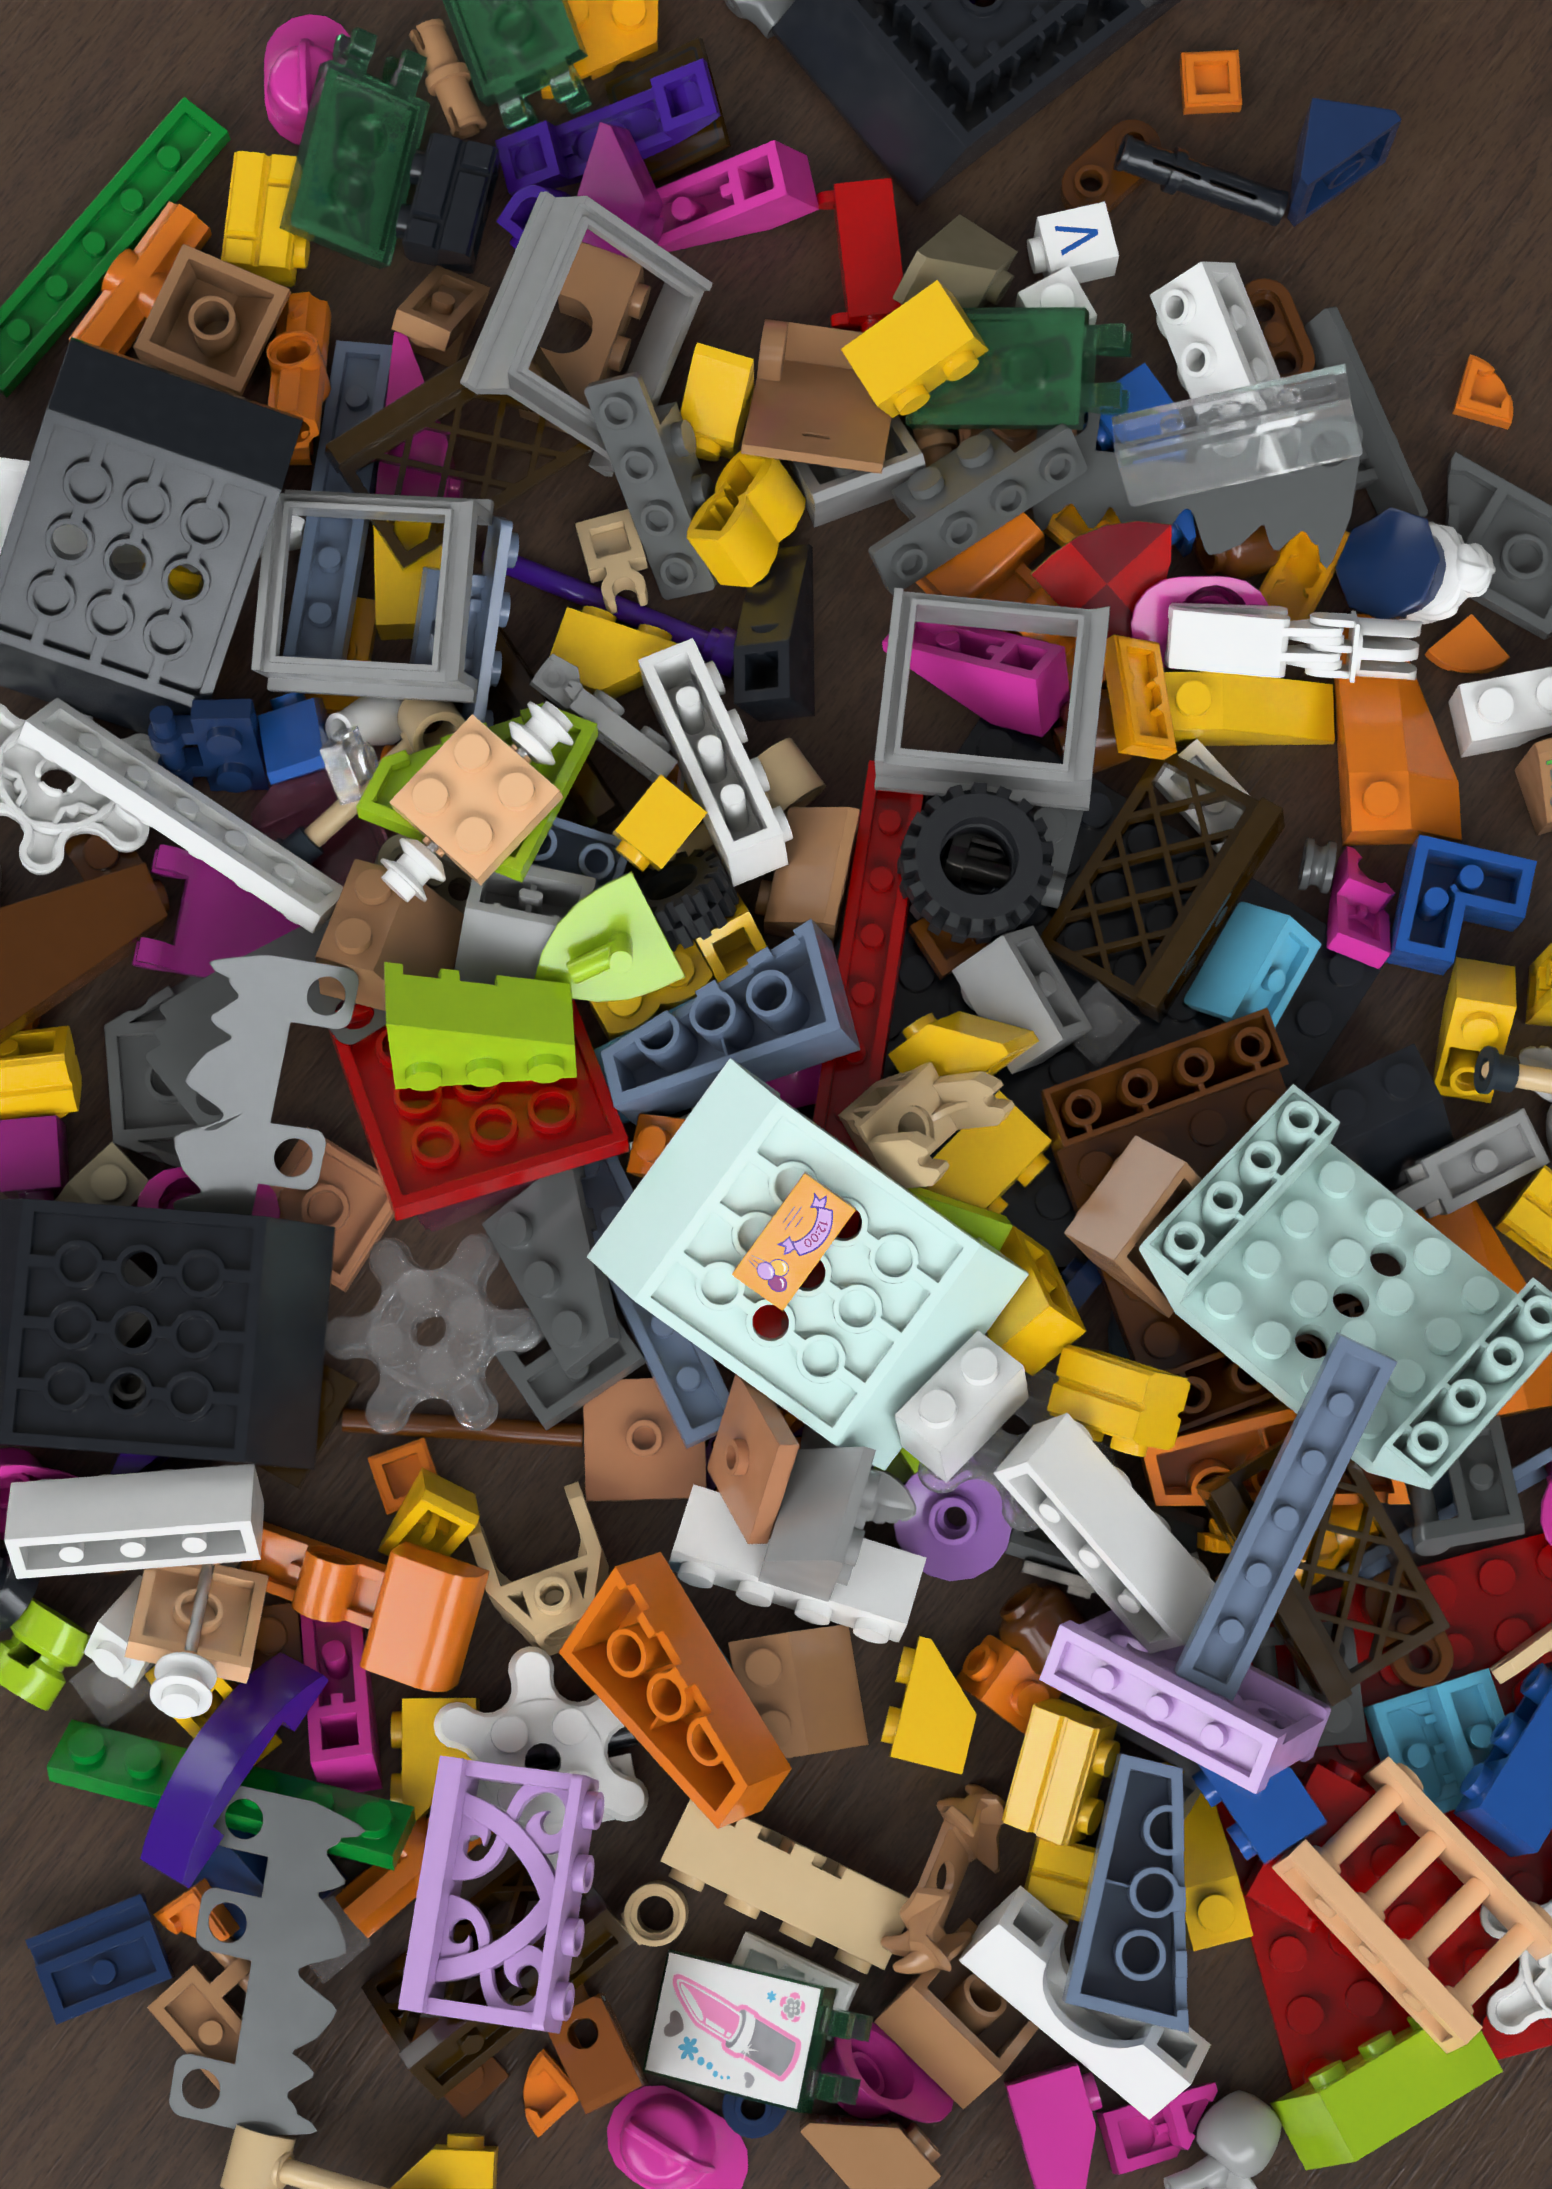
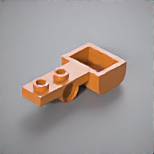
[915,512,1107,694]
[240,1521,490,1692]

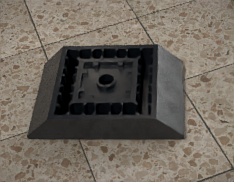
[772,0,1181,206]

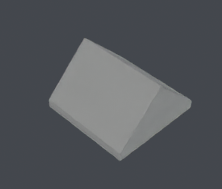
[788,415,925,528]

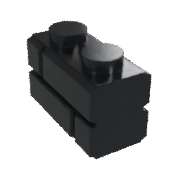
[396,132,501,274]

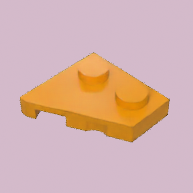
[541,0,659,99]

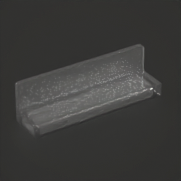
[1112,364,1363,507]

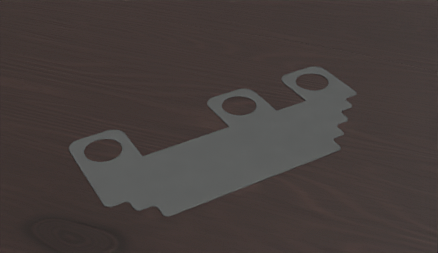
[145,918,386,1131]

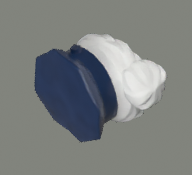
[1335,507,1496,624]

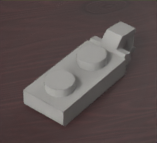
[529,654,678,782]
[1391,1108,1550,1219]

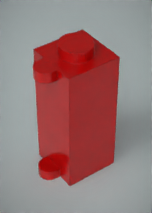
[816,178,903,333]
[1242,1759,1372,1934]

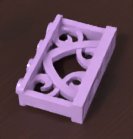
[1039,1610,1331,1794]
[398,1755,604,2034]

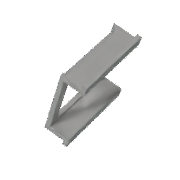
[460,191,713,477]
[251,489,494,703]
[874,588,1110,811]

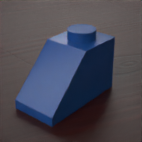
[258,692,344,785]

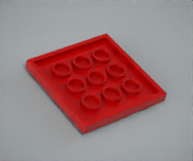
[328,999,629,1221]

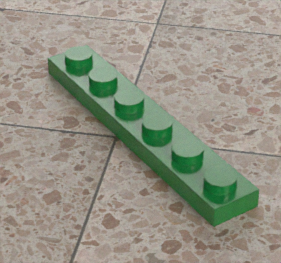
[0,97,231,398]
[47,1719,416,1870]

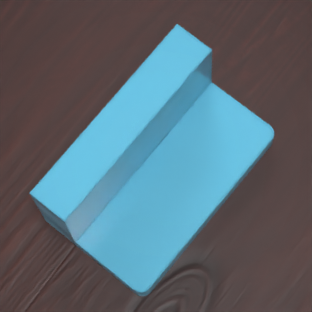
[1184,902,1322,1027]

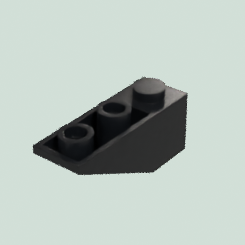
[734,544,815,722]

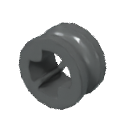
[1298,837,1337,894]

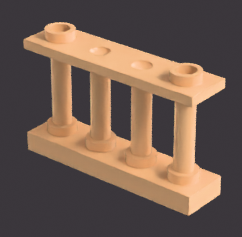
[1272,1756,1552,2054]

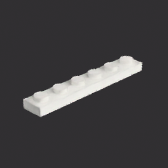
[19,697,343,934]

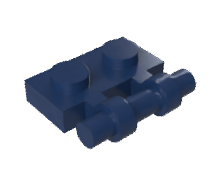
[148,699,270,793]

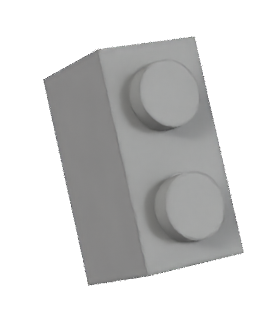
[952,926,1093,1074]

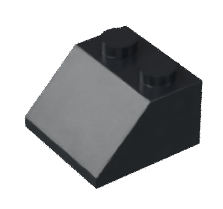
[1307,1043,1454,1192]

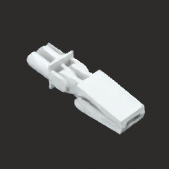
[1164,603,1422,683]

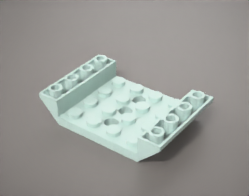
[587,1058,1029,1471]
[1139,1084,1552,1490]

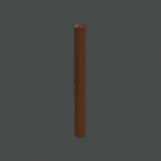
[342,1408,584,1448]

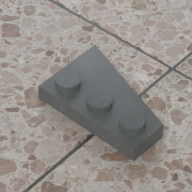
[482,1166,621,1374]

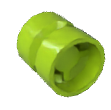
[0,1598,91,1711]

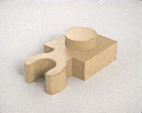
[575,509,648,614]

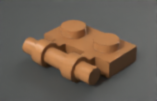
[147,1937,251,2091]

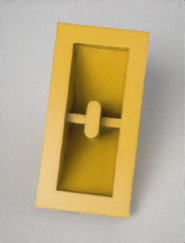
[378,1468,480,1556]

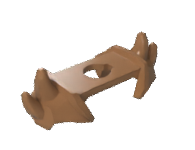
[880,1784,1006,1974]

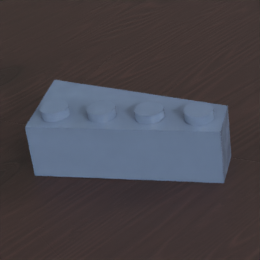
[600,919,861,1125]
[1062,1754,1189,2033]

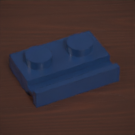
[25,1893,175,2025]

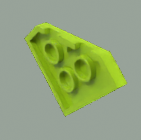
[356,703,598,883]

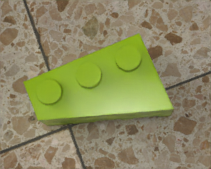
[384,962,577,1091]
[1270,2015,1503,2170]

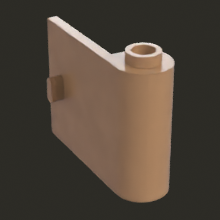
[741,319,892,474]

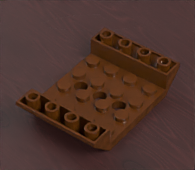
[1041,1008,1364,1433]

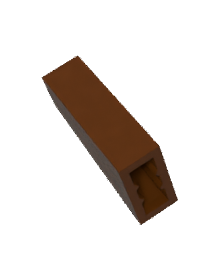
[0,862,169,1044]

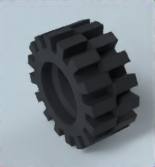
[636,849,739,952]

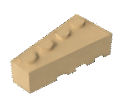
[660,1799,909,1974]

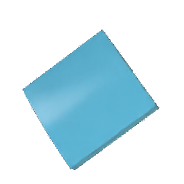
[1363,1668,1505,1826]

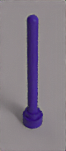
[481,549,737,678]

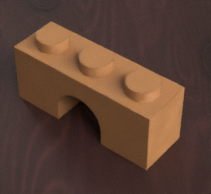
[519,242,651,434]

